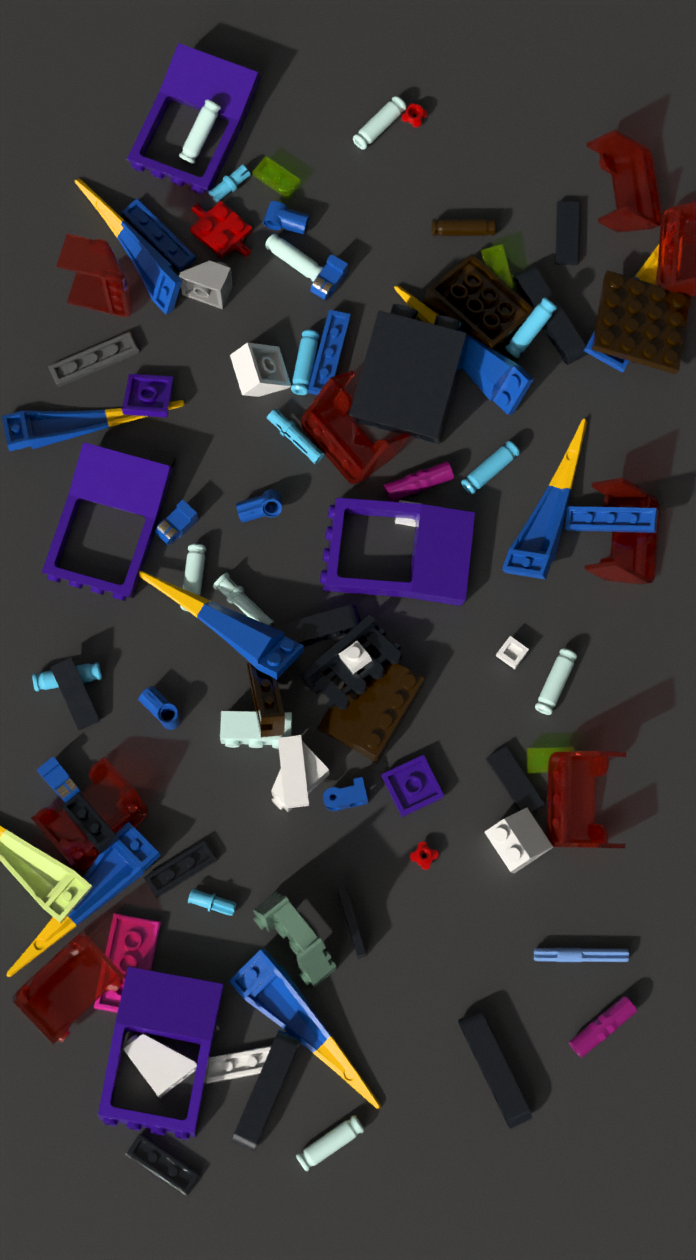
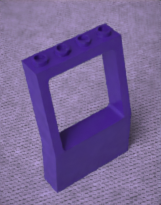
[127,43,261,194]
[41,442,174,601]
[320,498,475,606]
[98,967,224,1140]

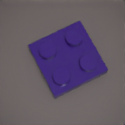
[122,374,174,418]
[381,755,444,818]

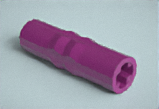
[384,461,454,502]
[569,996,637,1058]

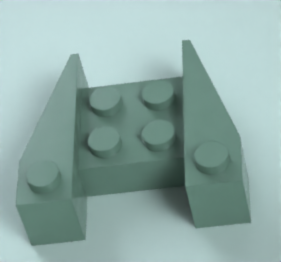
[253,892,336,988]

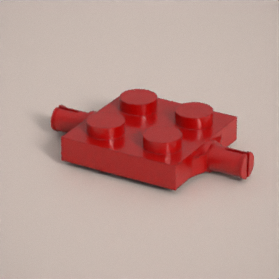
[190,201,252,259]

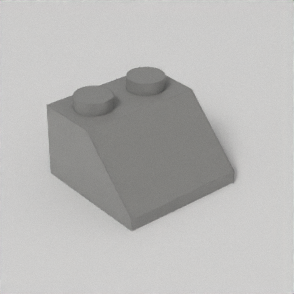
[179,261,233,309]

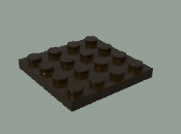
[592,270,691,374]

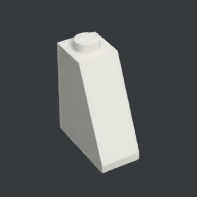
[271,741,329,812]
[124,1034,197,1098]

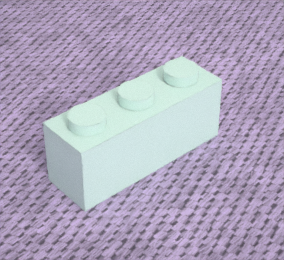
[220,711,292,749]

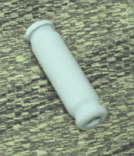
[353,96,406,149]
[179,99,221,164]
[265,234,324,282]
[180,544,206,611]
[535,648,577,715]
[296,1116,364,1171]

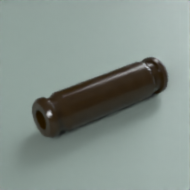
[432,218,496,237]

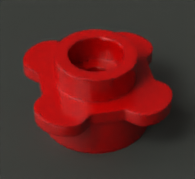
[402,104,427,128]
[410,842,438,870]

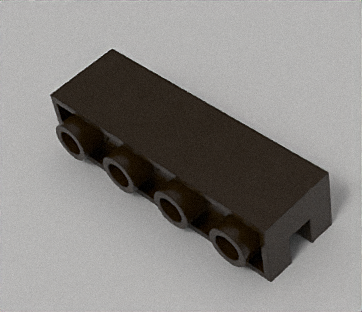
[247,661,285,737]

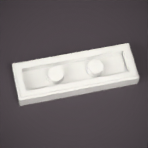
[278,735,309,809]
[206,1046,271,1084]

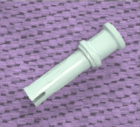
[213,572,274,626]

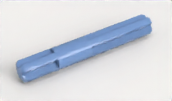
[534,948,629,962]

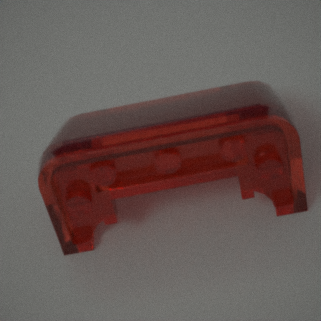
[31,757,148,871]
[12,930,125,1044]

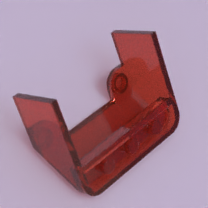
[586,130,663,232]
[656,202,696,297]
[56,233,132,317]
[301,370,409,484]
[585,478,660,584]
[547,751,626,848]

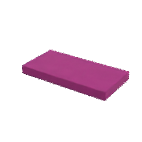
[94,913,161,1013]

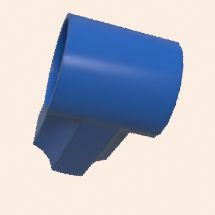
[263,201,310,235]
[236,489,282,523]
[138,685,181,730]

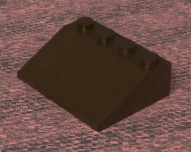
[423,254,534,352]
[317,652,425,763]

